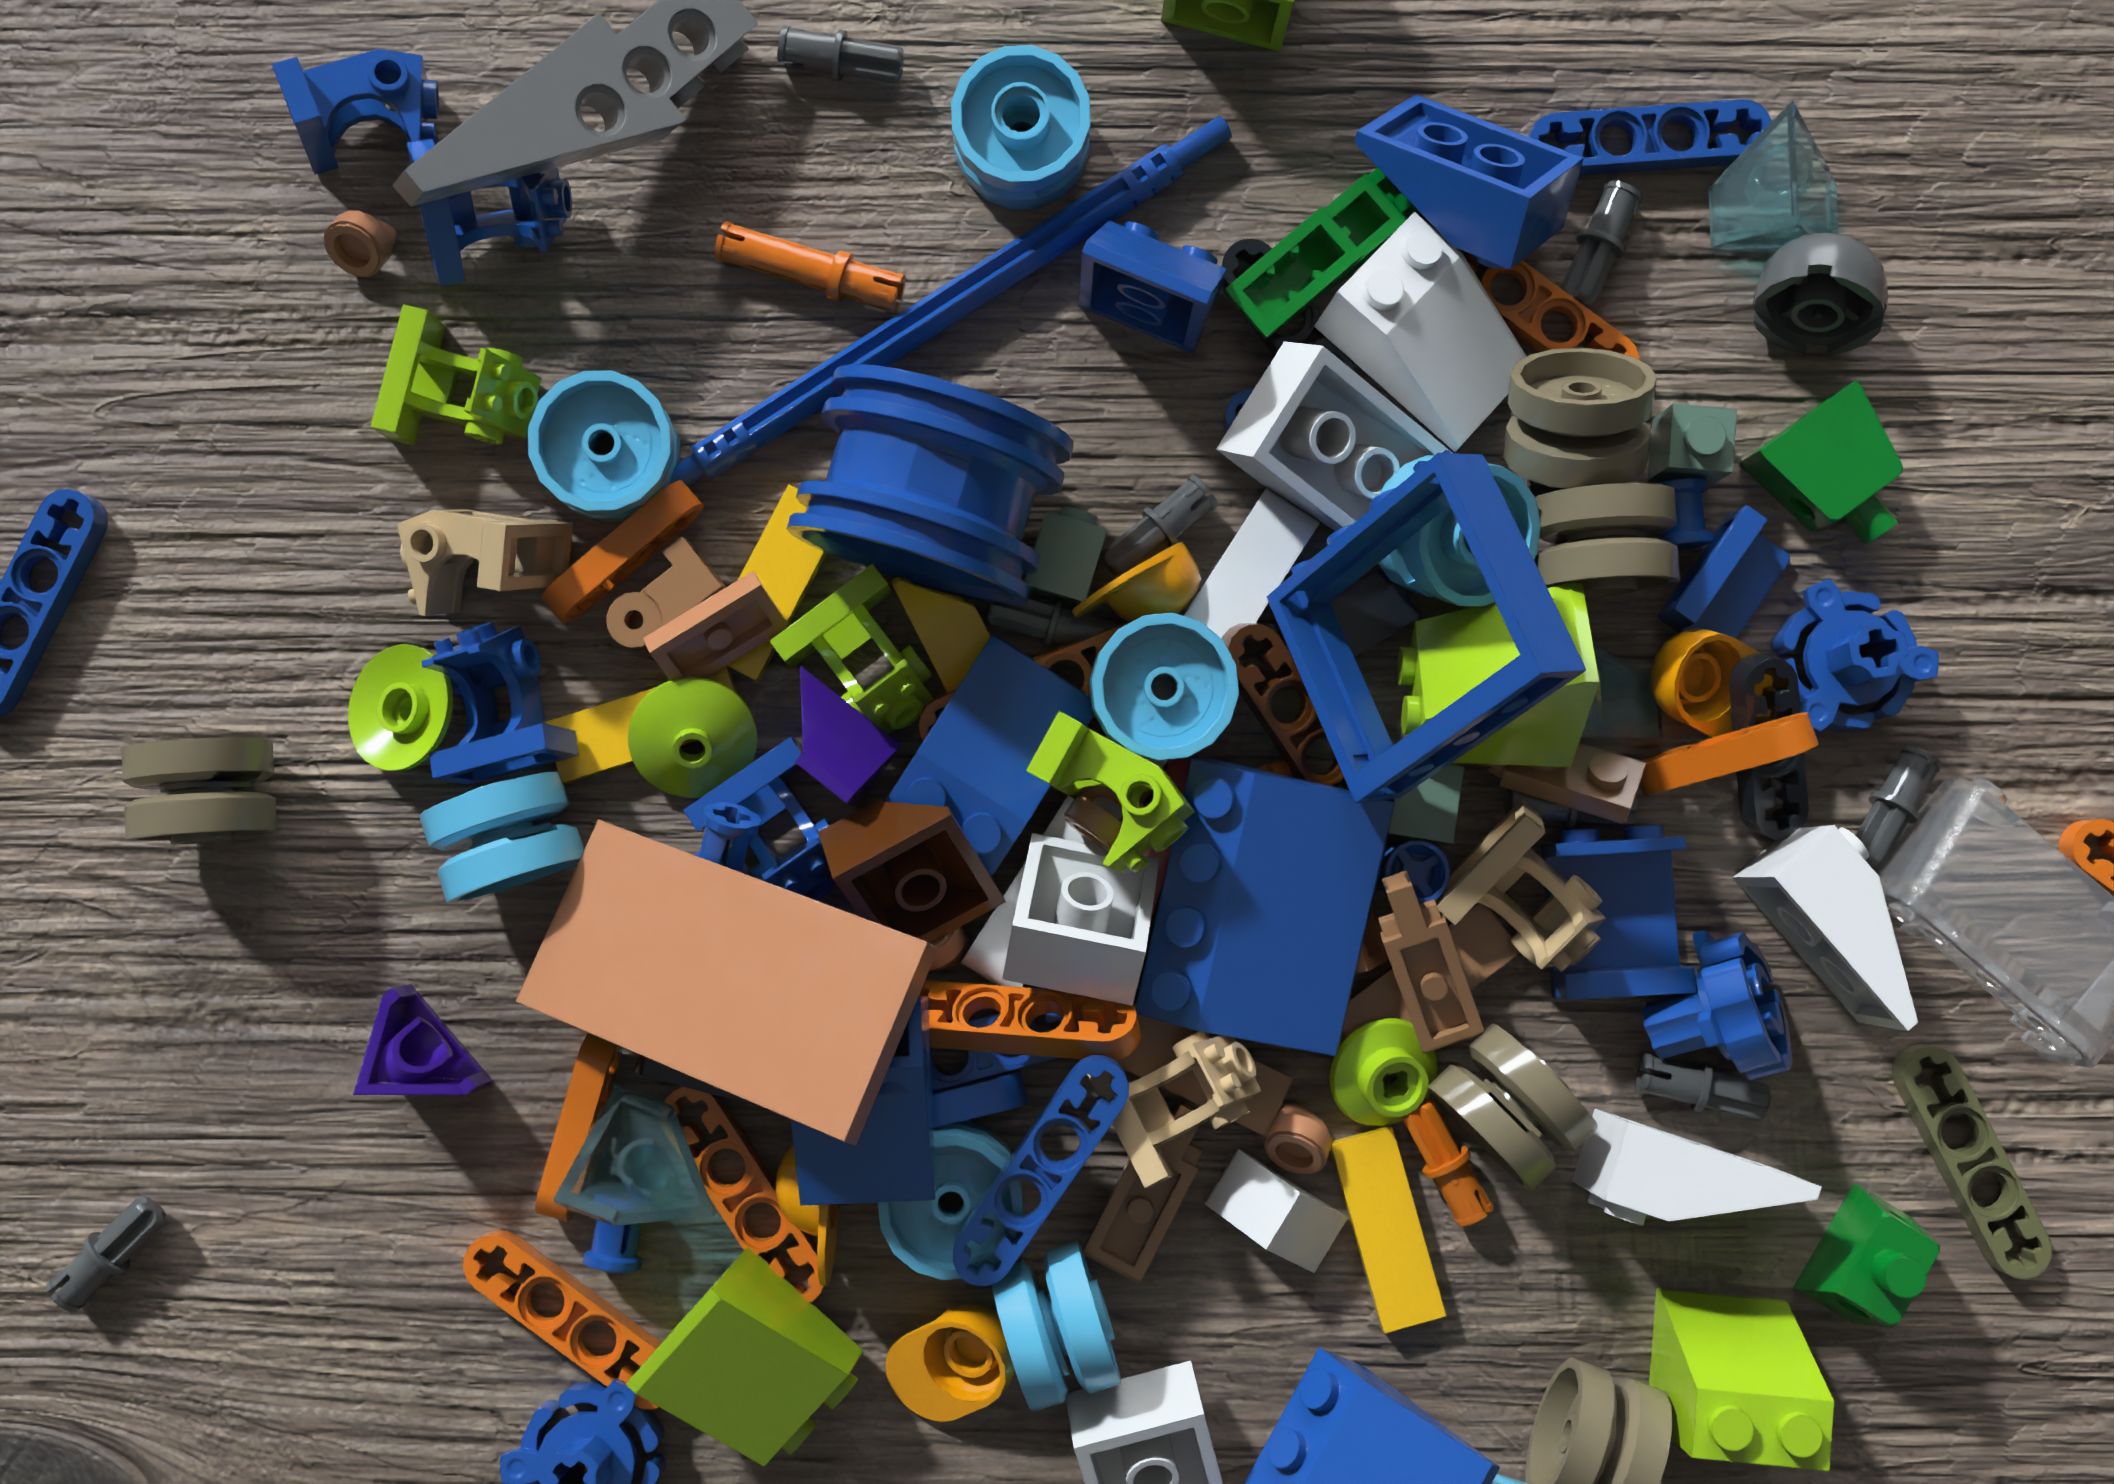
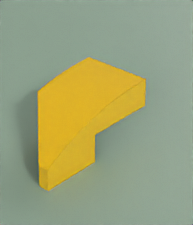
[891,577,990,693]

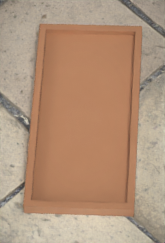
[516,819,938,1146]

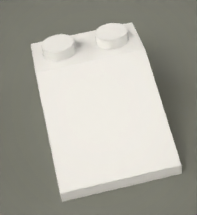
[1314,212,1527,452]
[1216,342,1452,531]
[1732,825,1918,1031]
[1572,1109,1822,1226]
[1066,1361,1223,1484]

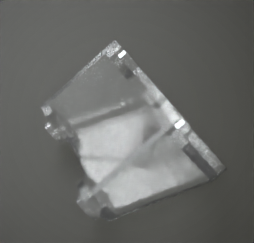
[1873,777,2114,1068]

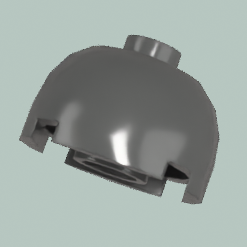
[1753,233,1888,354]

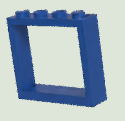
[1266,450,1586,803]

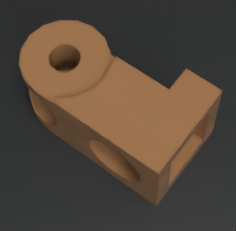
[606,536,727,652]

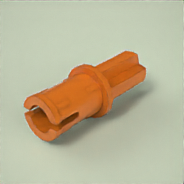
[1403,1098,1494,1227]

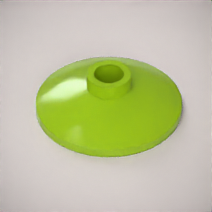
[348,644,453,772]
[628,677,757,798]

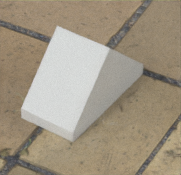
[1204,1148,1348,1273]

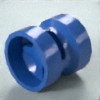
[1378,841,1450,904]

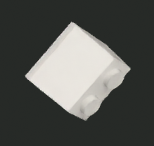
[1002,833,1160,1006]

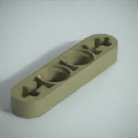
[1892,1044,2052,1280]

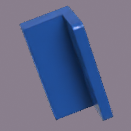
[1656,505,1790,638]

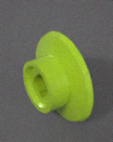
[1329,1018,1438,1126]

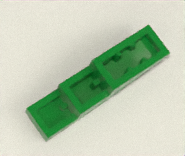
[1224,167,1422,340]

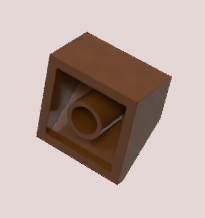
[818,801,1006,943]

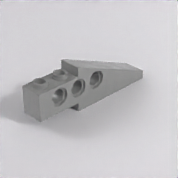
[392,0,758,207]

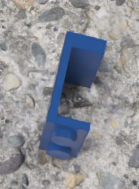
[1541,825,1697,1000]

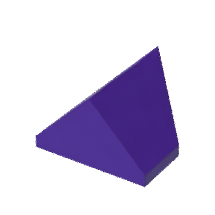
[795,666,901,808]
[353,984,493,1095]

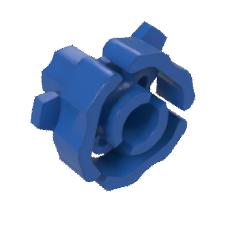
[1771,578,1939,733]
[1642,930,1793,1080]
[500,1378,666,1484]

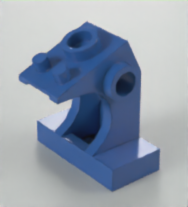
[272,49,439,175]
[407,139,572,286]
[422,622,579,785]
[683,737,835,901]

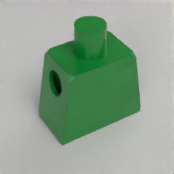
[1739,380,1903,544]
[1793,1183,1941,1328]

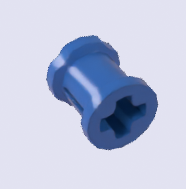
[1657,478,1714,550]
[694,802,761,875]
[583,1195,652,1273]

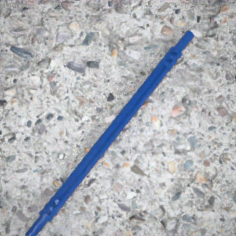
[668,116,1232,487]

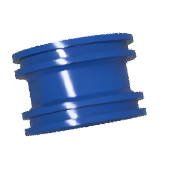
[786,364,1074,605]

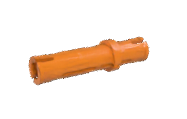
[714,221,906,314]

